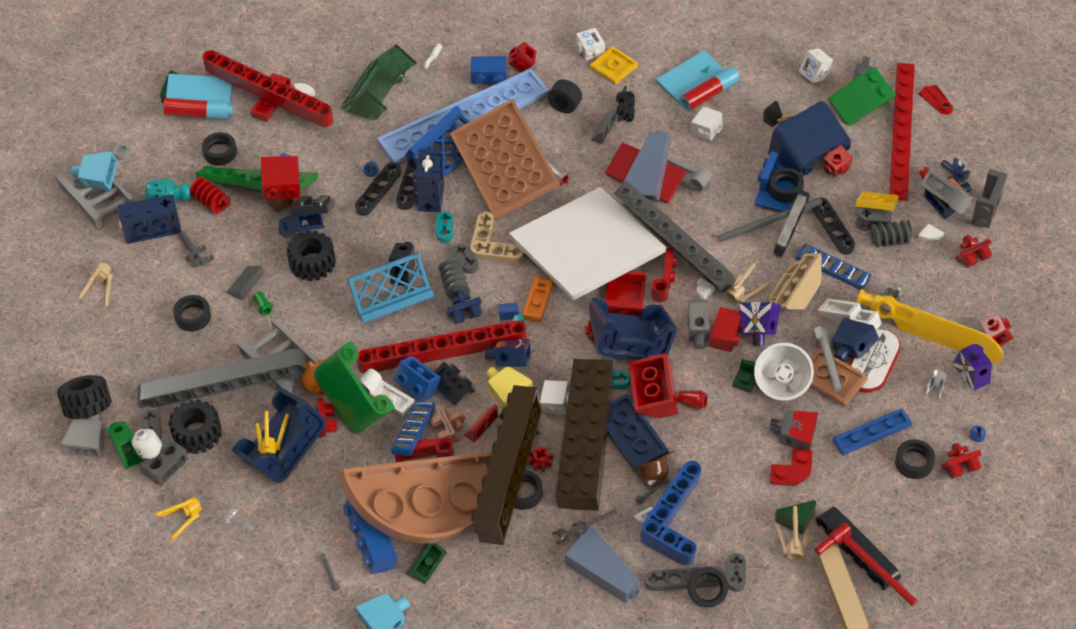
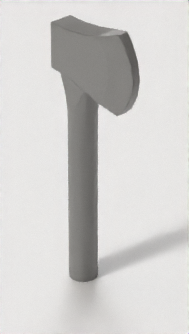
[814,326,842,392]

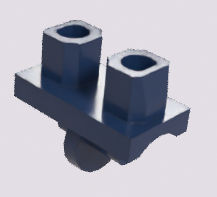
[446,291,482,324]

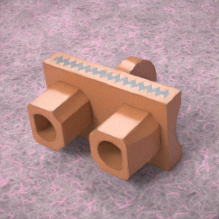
[430,406,466,443]

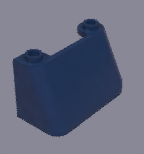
[768,101,851,176]
[589,298,677,359]
[231,387,326,483]

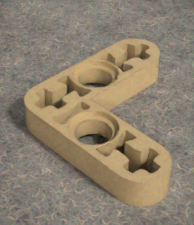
[470,212,524,263]

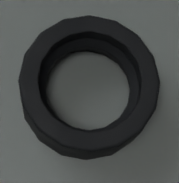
[202,132,237,166]
[768,168,804,203]
[173,295,211,332]
[895,439,935,479]
[514,470,543,510]
[687,567,728,607]

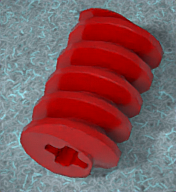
[190,177,231,214]

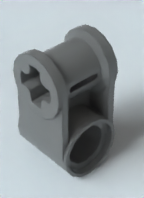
[855,207,892,231]

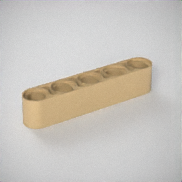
[815,544,869,629]

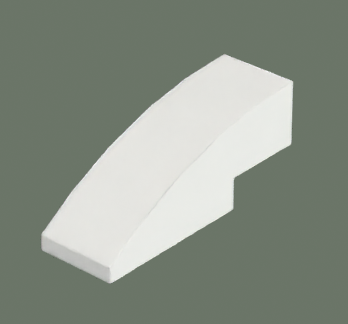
[818,298,882,330]

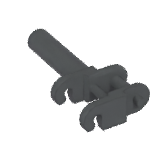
[178,231,214,268]

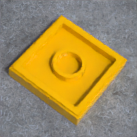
[589,46,639,85]
[856,191,899,211]

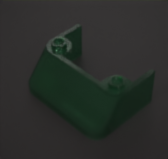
[340,44,417,120]

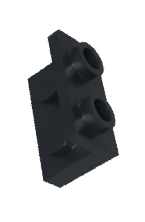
[434,362,475,405]

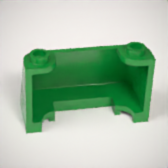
[314,341,395,433]

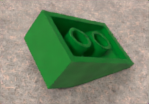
[827,67,895,127]

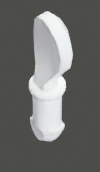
[423,44,442,70]

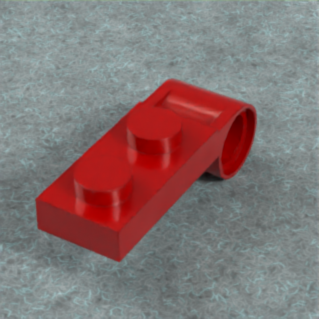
[251,73,291,121]
[651,248,677,302]
[394,437,455,463]

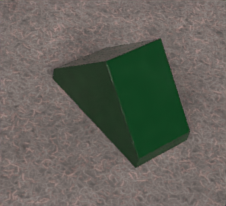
[775,500,816,535]

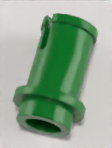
[253,291,273,315]

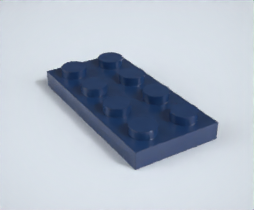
[608,393,669,470]

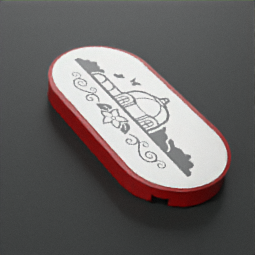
[850,329,901,393]

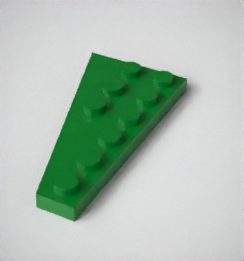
[196,166,318,190]

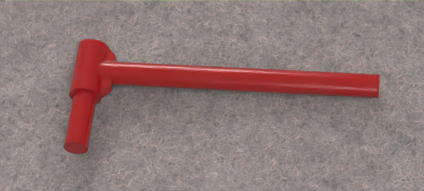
[814,522,918,607]

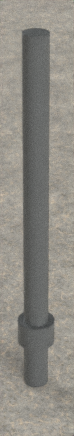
[717,197,822,242]

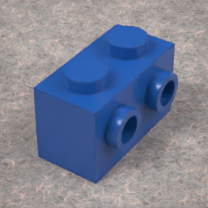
[470,56,507,84]
[393,356,441,402]

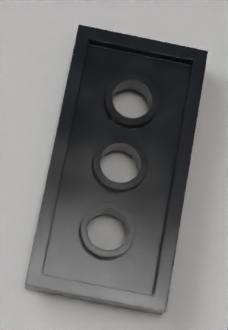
[290,195,335,214]

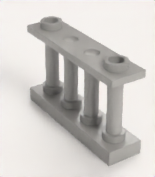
[56,174,135,230]
[237,318,320,394]

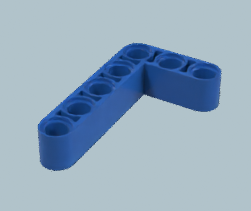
[640,461,702,565]

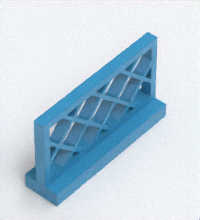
[347,252,434,323]

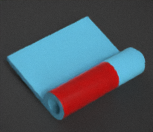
[656,50,739,112]
[164,74,233,119]

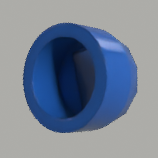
[363,161,378,177]
[969,426,986,442]

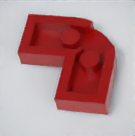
[770,449,813,486]

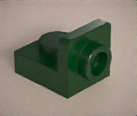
[732,359,756,393]

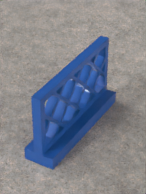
[405,105,469,177]

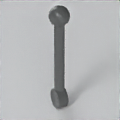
[636,477,669,504]
[321,553,339,591]

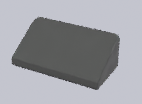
[591,108,616,144]
[227,266,263,300]

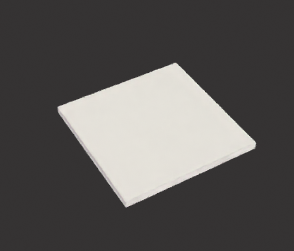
[509,187,666,301]

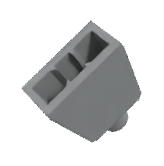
[61,414,105,458]

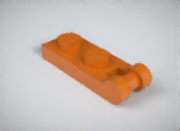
[523,276,554,323]

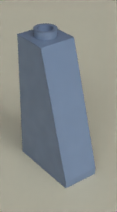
[623,130,671,202]
[565,526,640,603]

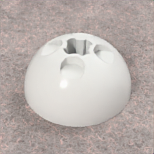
[754,343,814,401]

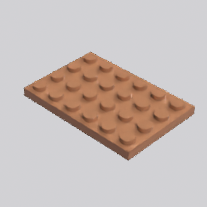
[450,98,560,220]

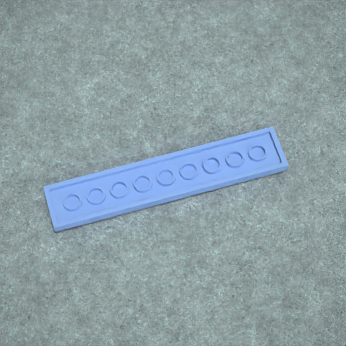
[377,69,549,164]

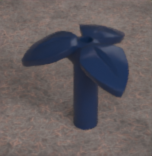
[941,157,970,182]

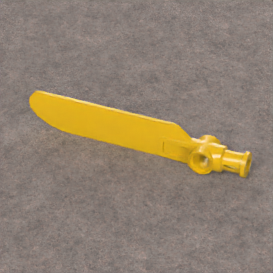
[856,289,1004,364]

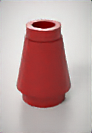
[677,390,708,410]

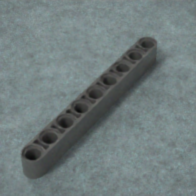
[137,349,306,408]

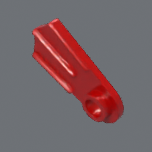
[918,85,953,115]

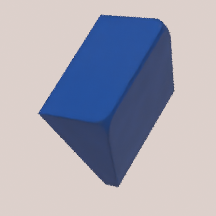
[498,302,519,321]

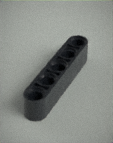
[816,506,901,590]

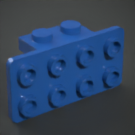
[755,151,804,212]

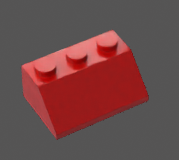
[628,353,679,418]

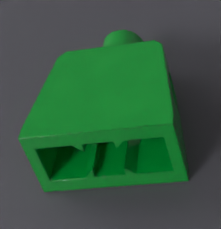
[107,421,143,470]

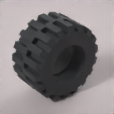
[287,231,336,281]
[57,375,112,419]
[168,399,222,454]

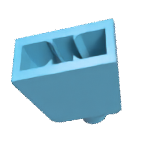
[71,152,118,191]
[356,594,410,629]

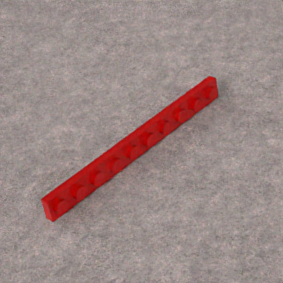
[889,62,915,201]

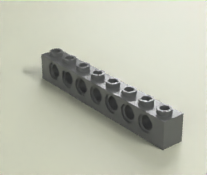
[613,181,736,294]

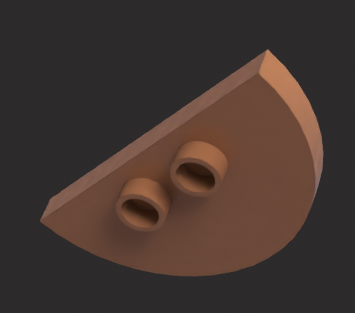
[338,451,493,544]

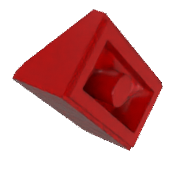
[463,404,498,442]

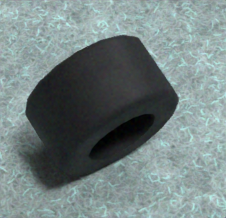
[547,79,582,114]

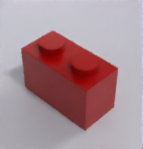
[710,307,742,352]

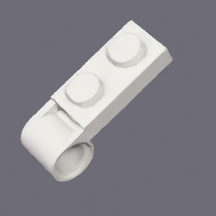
[359,369,415,417]

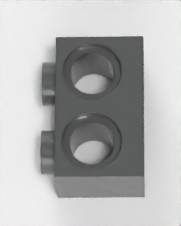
[140,437,189,486]

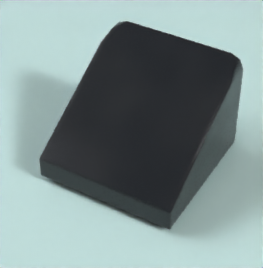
[763,101,783,127]

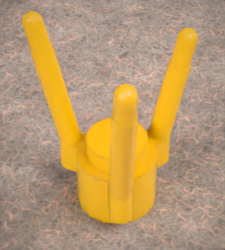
[255,410,289,456]
[155,497,202,540]

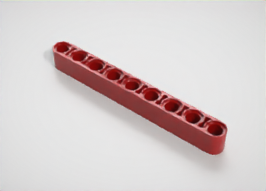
[202,50,334,127]
[357,320,527,374]

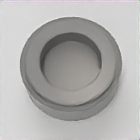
[112,143,131,160]

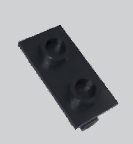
[616,86,635,122]

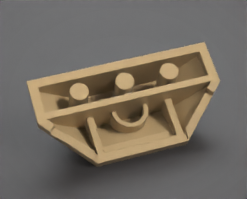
[768,253,822,310]

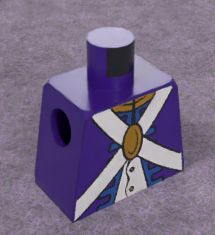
[739,302,781,346]
[953,344,992,391]

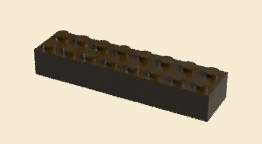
[555,359,615,511]
[471,385,542,545]

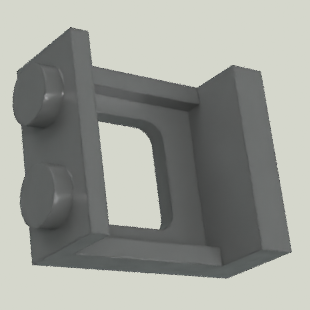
[971,169,1008,228]

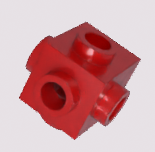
[508,42,537,72]
[823,145,853,177]
[981,313,1014,346]

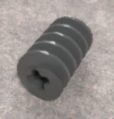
[870,220,912,247]
[438,257,470,299]

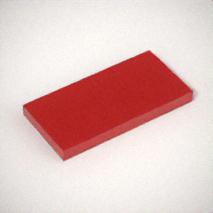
[605,142,686,204]

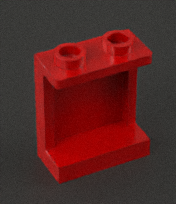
[261,156,300,199]
[605,271,646,316]

